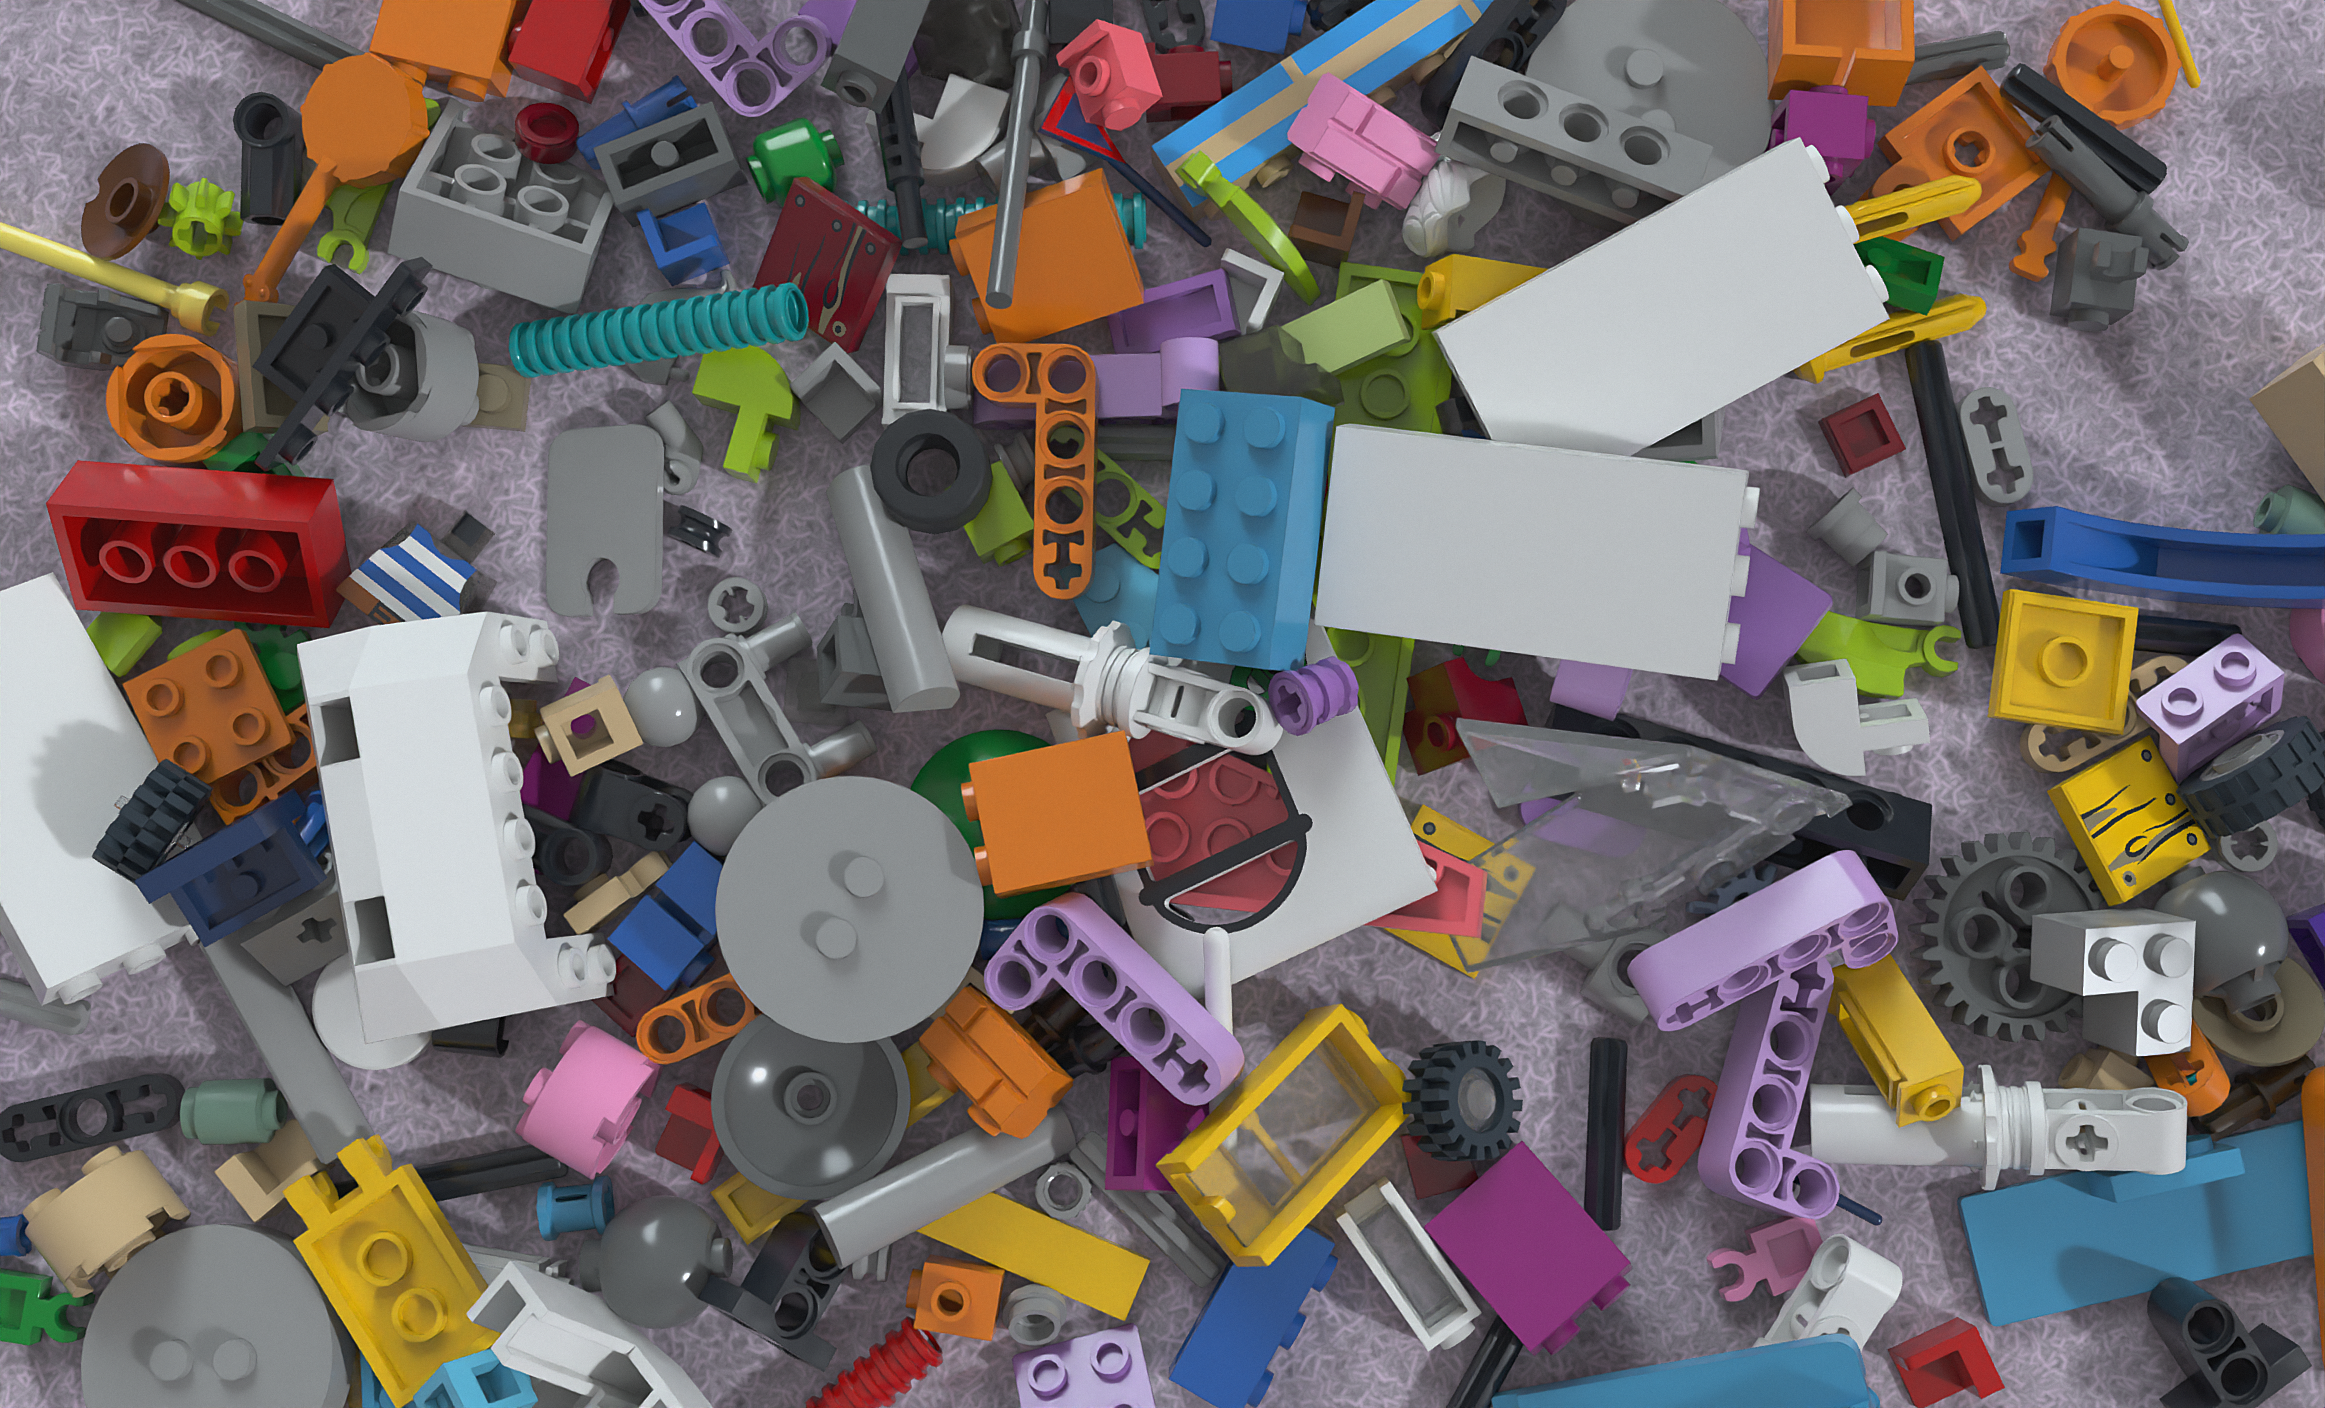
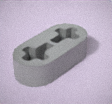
[1955,387,2034,508]

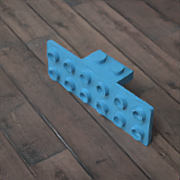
[1957,1118,2314,1327]

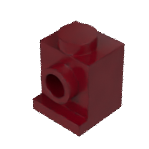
[1145,42,1233,123]

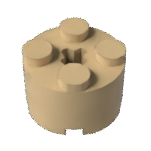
[22,1145,191,1298]

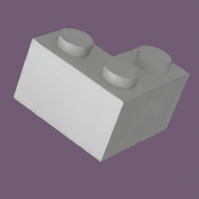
[2030,907,2196,1057]

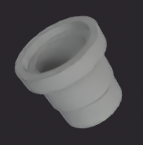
[1806,487,1888,567]

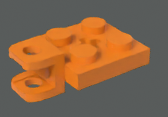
[1856,65,2052,242]

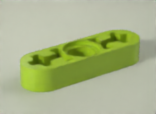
[1050,426,1167,569]

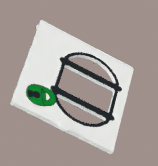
[1045,601,1438,1001]

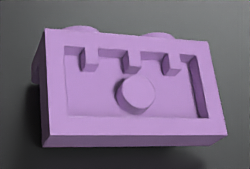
[2136,634,2285,783]

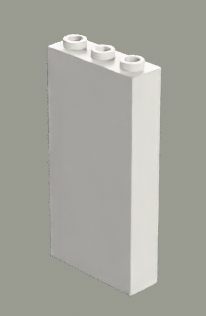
[1432,137,1890,456]
[1314,423,1760,681]
[0,572,203,1006]

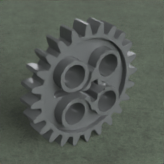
[1908,832,2106,1043]

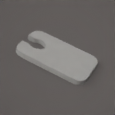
[546,424,664,618]

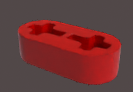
[1623,1074,1718,1184]

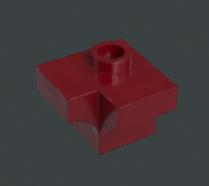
[1402,657,1533,776]

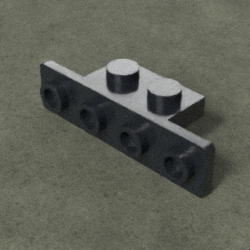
[252,257,433,471]

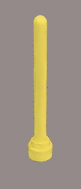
[0,222,229,337]

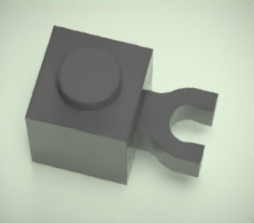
[2050,227,2149,332]
[817,588,892,711]

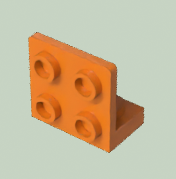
[122,628,296,802]

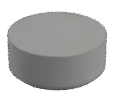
[944,345,975,410]

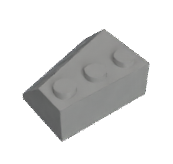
[387,97,615,315]

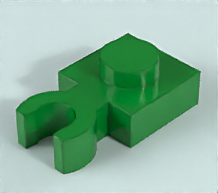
[234,621,312,716]
[0,1268,96,1346]

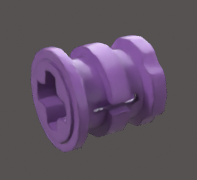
[1268,656,1359,736]

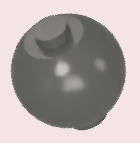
[2153,866,2289,1014]
[579,1195,733,1329]

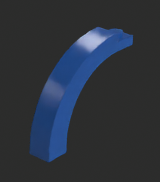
[2000,506,2325,609]

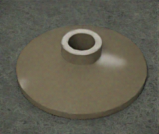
[2192,956,2325,1067]

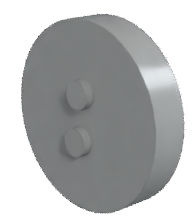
[1524,0,1775,234]
[715,776,984,1044]
[81,1223,356,1408]

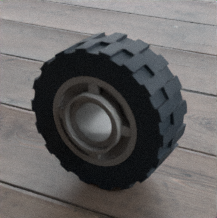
[2176,716,2325,839]

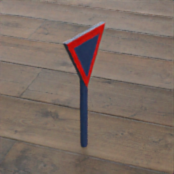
[1037,75,1212,247]

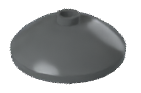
[711,1013,911,1200]

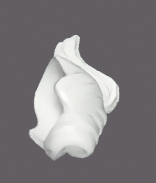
[1402,131,1506,258]

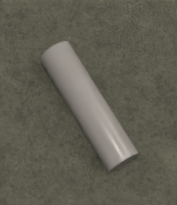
[826,465,960,713]
[198,930,375,1165]
[811,1102,1076,1269]

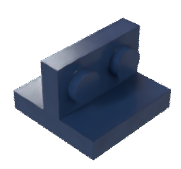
[134,788,327,947]

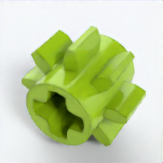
[158,178,244,260]

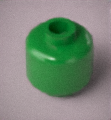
[746,117,845,209]

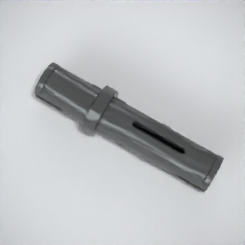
[2025,115,2189,271]

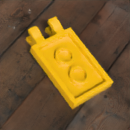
[282,1134,502,1408]

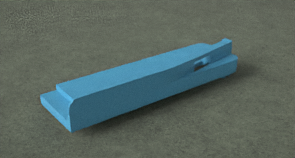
[1491,1333,1880,1408]

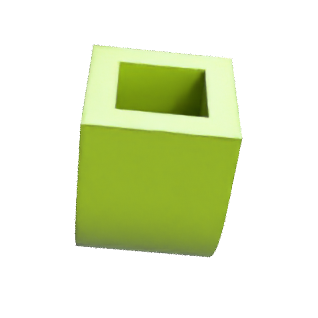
[692,345,801,484]

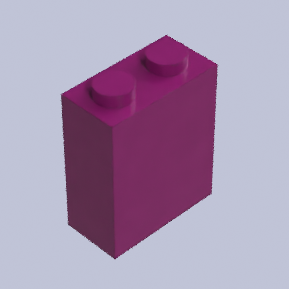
[1424,1141,1632,1356]

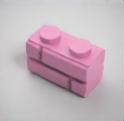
[1287,72,1441,211]

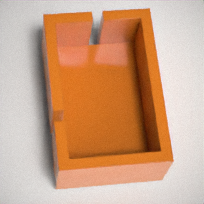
[1767,0,1915,107]

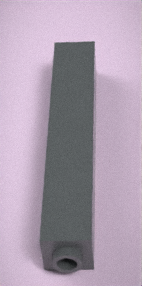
[820,0,930,114]

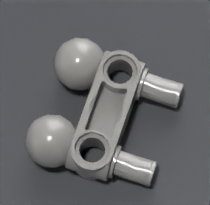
[623,612,878,856]

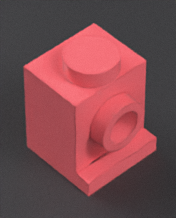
[1056,19,1163,131]

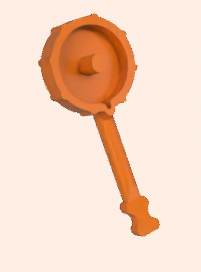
[2009,0,2182,282]
[233,52,430,312]

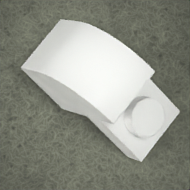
[865,73,1011,187]
[1781,659,1930,776]

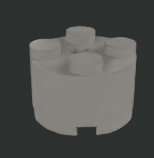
[338,310,479,442]

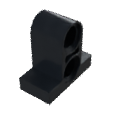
[697,1211,851,1372]
[2147,1277,2312,1408]

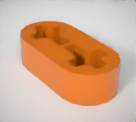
[2143,1018,2230,1117]

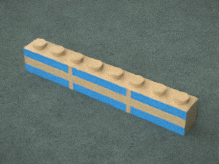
[1151,0,1538,223]

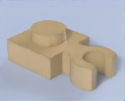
[563,850,673,935]

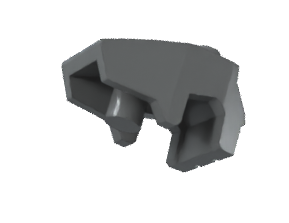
[36,284,169,371]

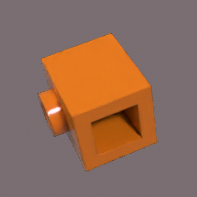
[905,1254,1006,1341]

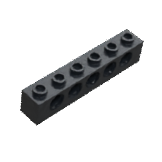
[1530,703,1932,901]

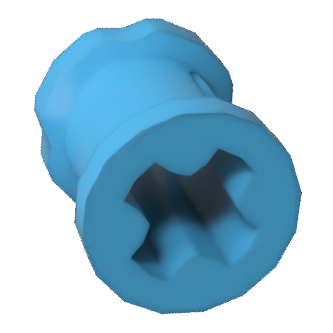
[537,1175,615,1241]

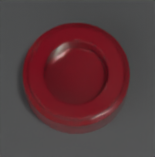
[515,102,579,164]

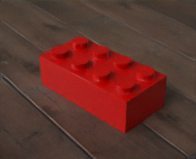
[46,460,352,628]

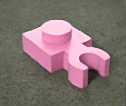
[1706,1216,1823,1302]

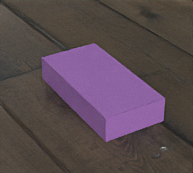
[1107,268,1242,354]

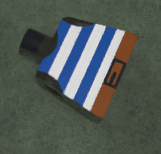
[336,510,497,625]

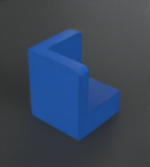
[636,202,730,287]

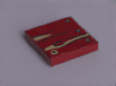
[752,177,902,354]

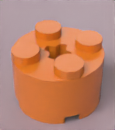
[106,334,243,470]

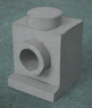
[1855,550,1959,628]

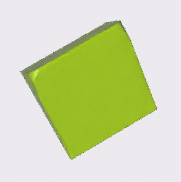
[86,612,163,677]

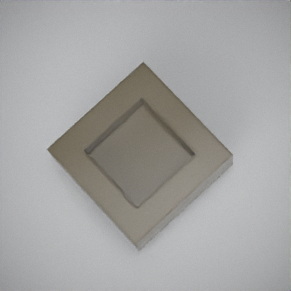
[463,363,531,432]

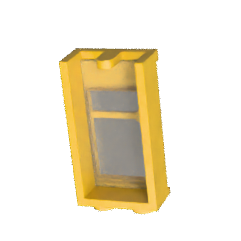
[1156,1003,1411,1267]

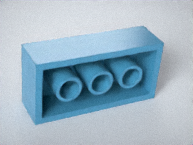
[1149,388,1335,671]

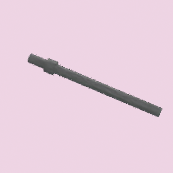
[985,0,1050,309]

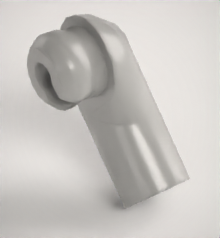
[644,400,703,495]

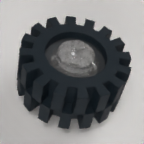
[92,758,213,886]
[1402,1040,1523,1162]

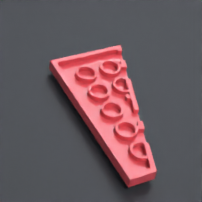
[1128,730,1488,938]

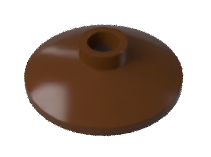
[81,143,170,261]

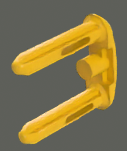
[1793,175,1987,384]

